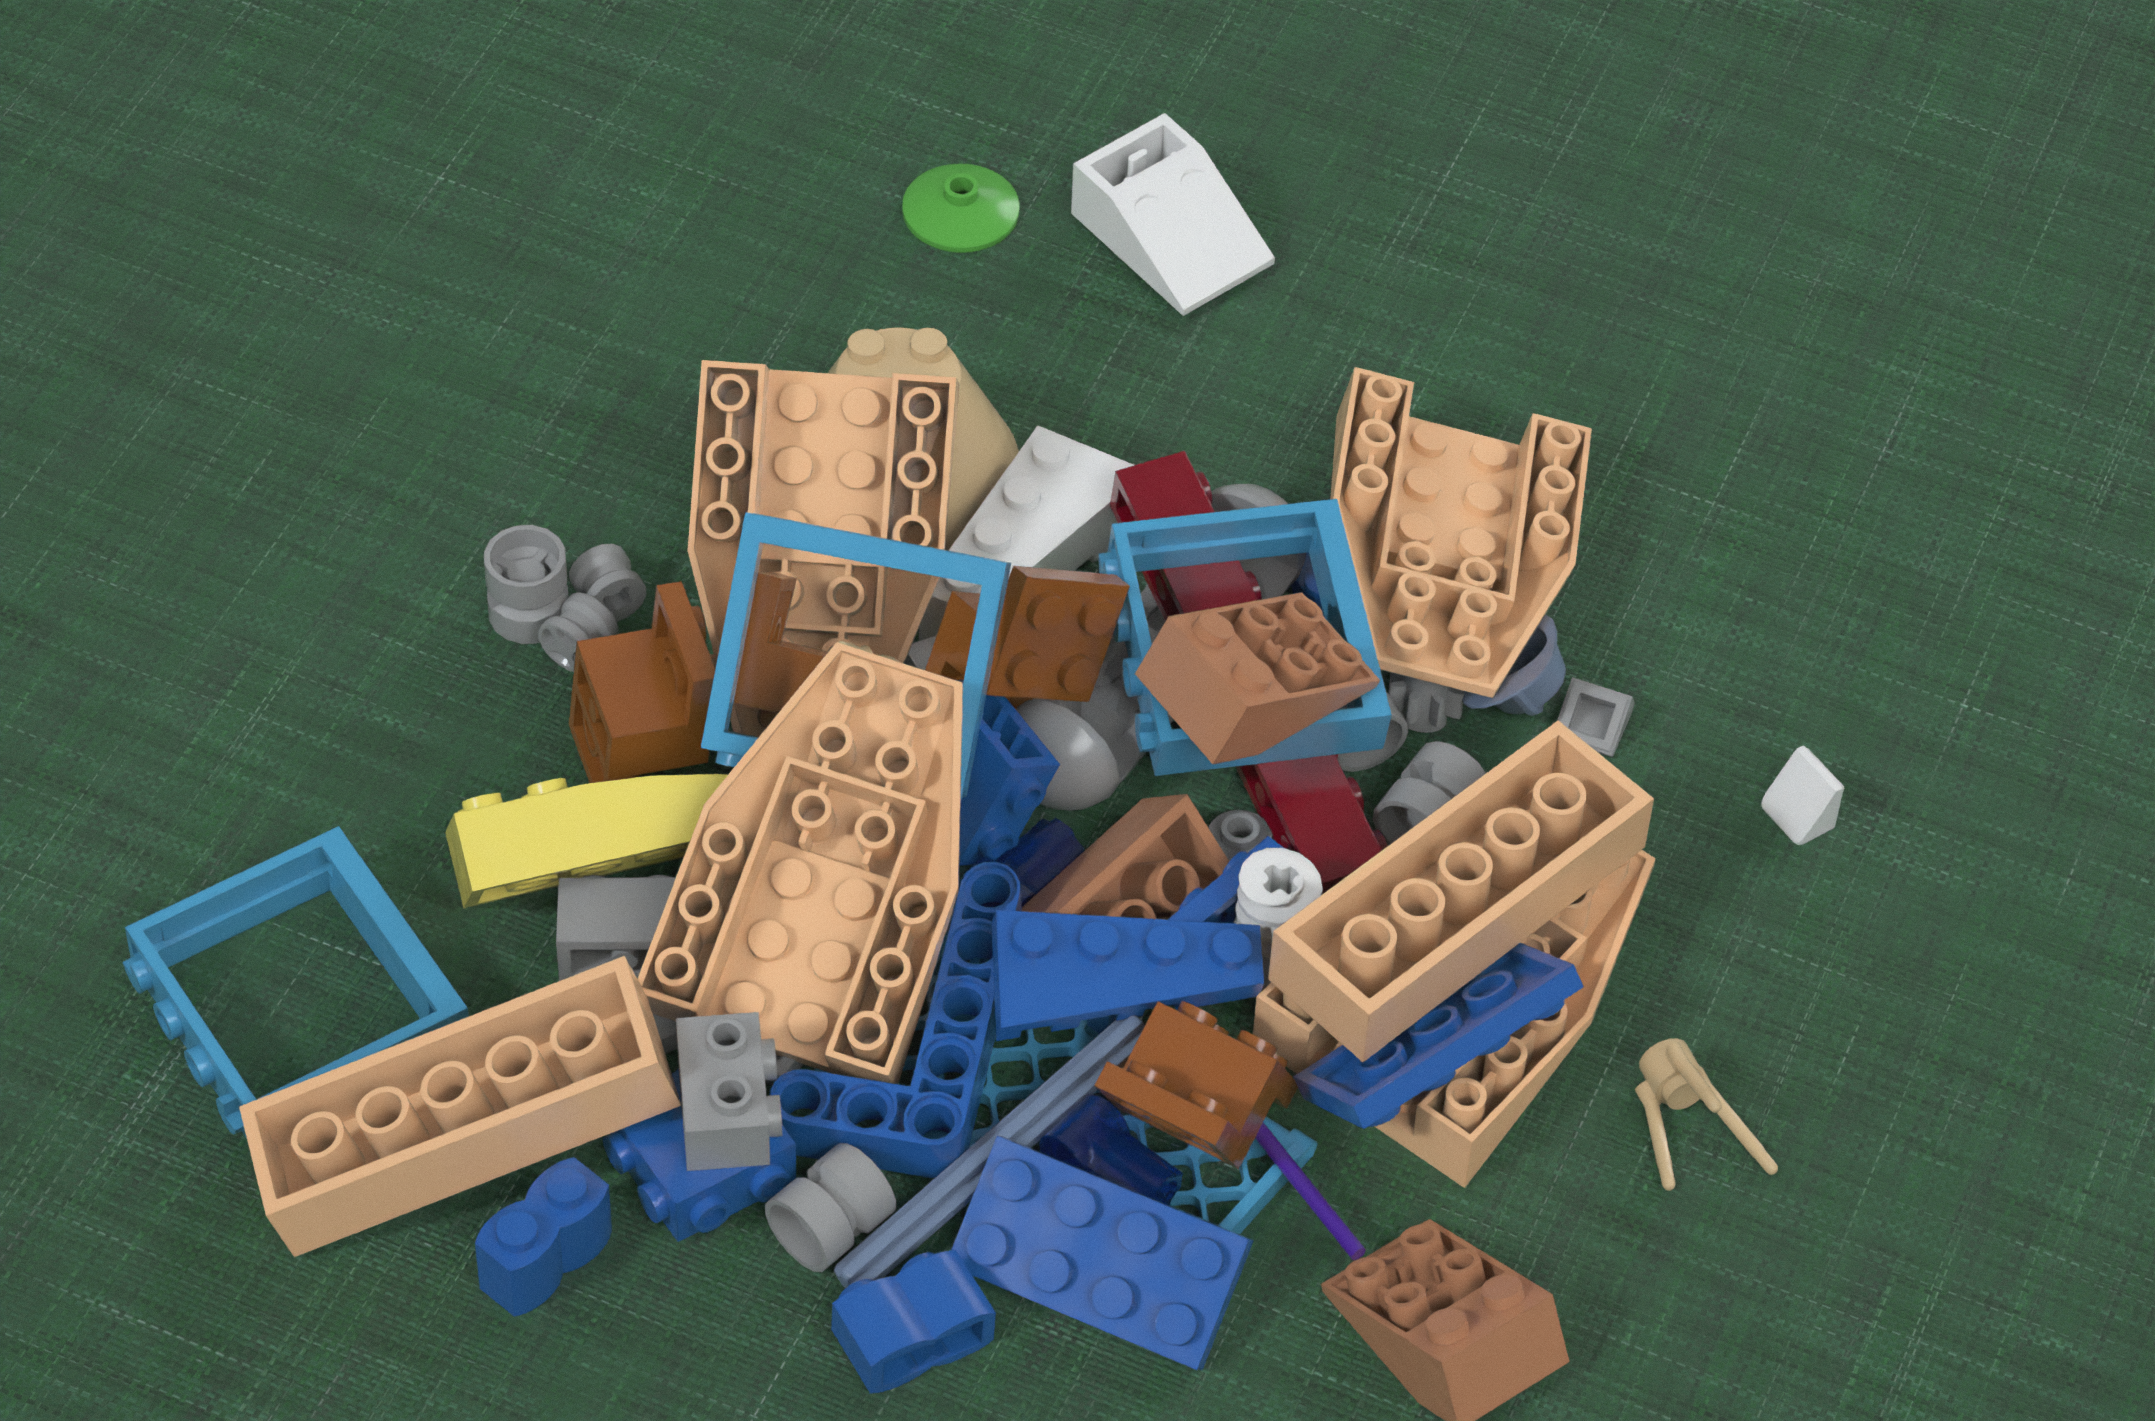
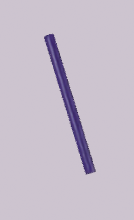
[1255,1122,1366,1260]

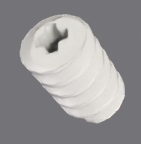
[1234,848,1323,989]

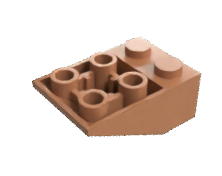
[1135,592,1380,764]
[1321,1219,1569,1421]

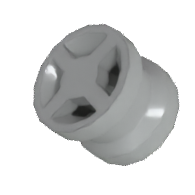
[569,544,646,622]
[538,592,619,672]

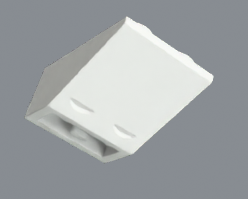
[1071,113,1275,316]

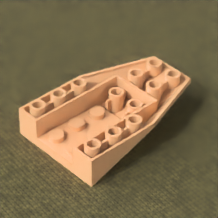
[688,360,960,737]
[1331,367,1592,698]
[637,642,963,1084]
[1253,850,1656,1188]

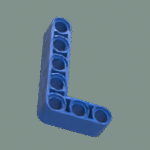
[770,862,1022,1178]

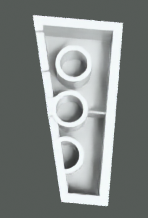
[919,426,1134,640]

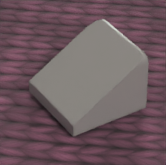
[1557,677,1635,758]

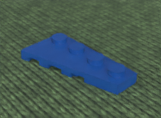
[991,910,1264,1041]

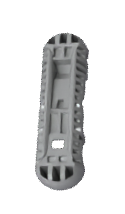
[1015,484,1306,811]

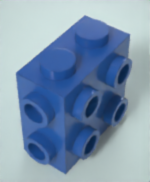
[956,680,1060,865]
[603,1068,796,1242]

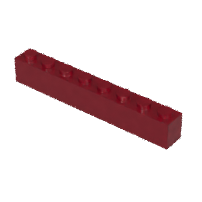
[1110,451,1388,894]

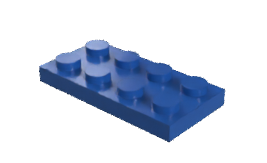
[1293,943,1584,1129]
[951,1136,1254,1370]

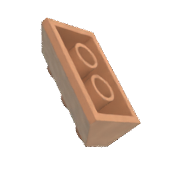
[1022,794,1229,920]

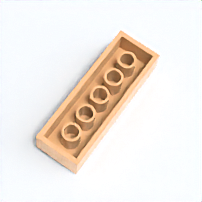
[1268,720,1654,1062]
[239,956,681,1257]

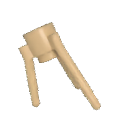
[1635,1038,1778,1191]

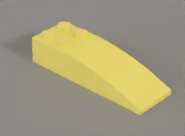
[445,774,728,908]

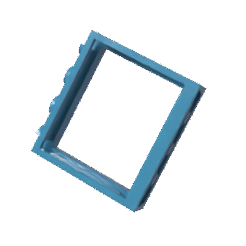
[1099,499,1392,776]
[701,512,1011,799]
[123,826,469,1138]

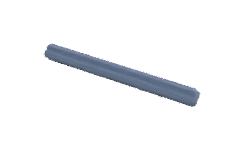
[834,1015,1145,1288]

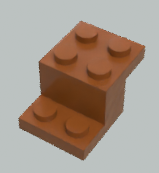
[925,566,1130,708]
[734,572,828,713]
[569,581,718,783]
[1094,1001,1298,1169]

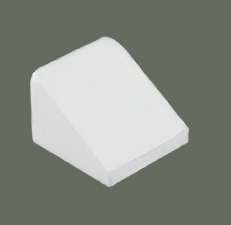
[1761,745,1844,845]

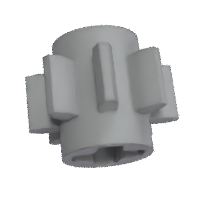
[1388,672,1465,733]

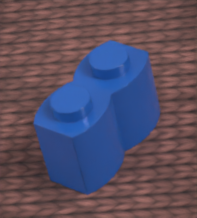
[475,1157,612,1317]
[831,1250,996,1394]

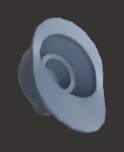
[1462,614,1566,716]

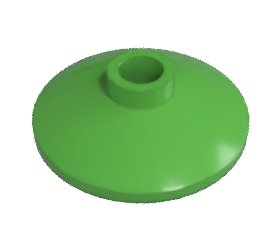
[902,164,1019,253]

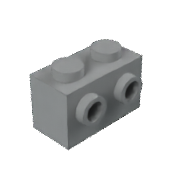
[676,1012,782,1171]

